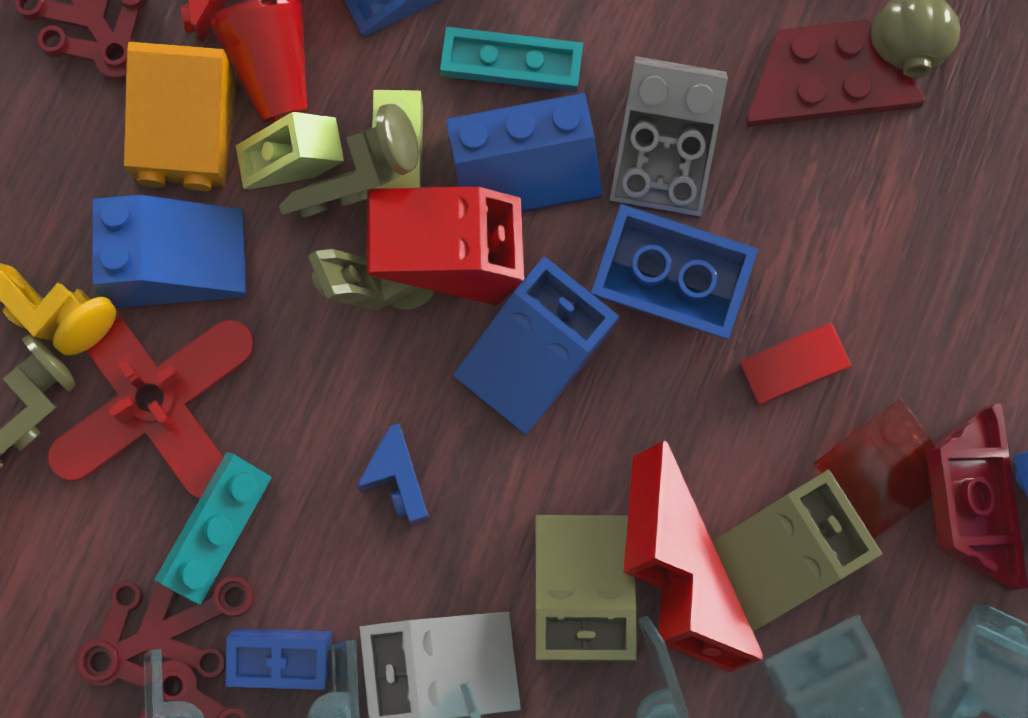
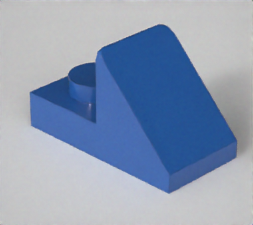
[357,423,430,527]

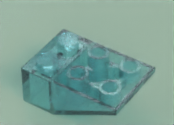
[761,614,905,718]

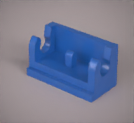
[225,628,332,690]

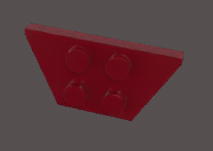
[746,20,925,127]
[926,404,1028,590]

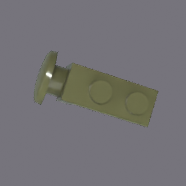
[279,104,419,218]
[308,249,436,311]
[0,334,76,468]

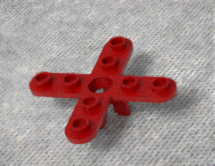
[48,310,254,499]

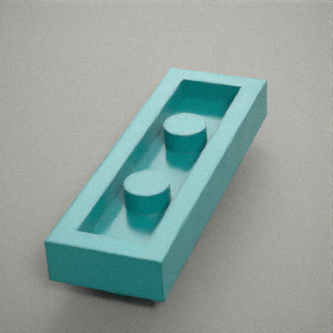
[440,27,583,92]
[154,452,272,605]

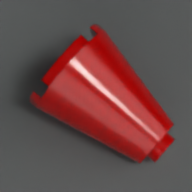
[210,0,307,123]

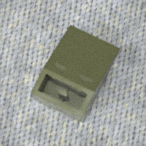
[712,469,883,632]
[535,515,636,663]

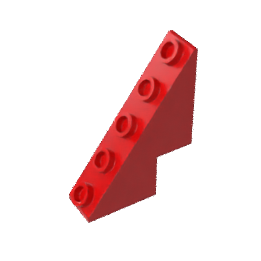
[623,441,763,672]

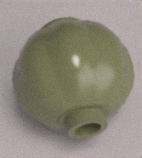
[871,0,961,78]

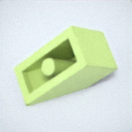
[236,112,344,190]

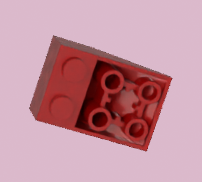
[367,187,524,306]

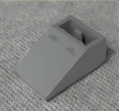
[610,56,728,217]
[359,611,521,718]

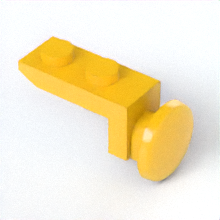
[0,263,116,356]

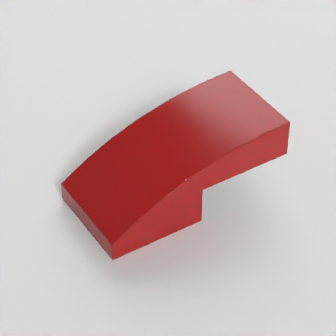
[740,323,852,405]

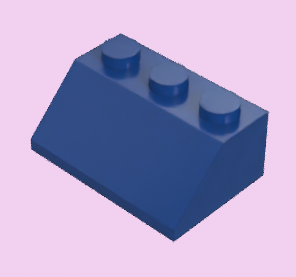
[446,93,602,213]
[591,204,758,341]

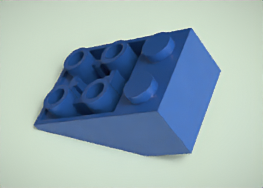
[453,256,619,436]

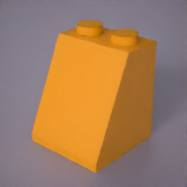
[124,42,238,192]

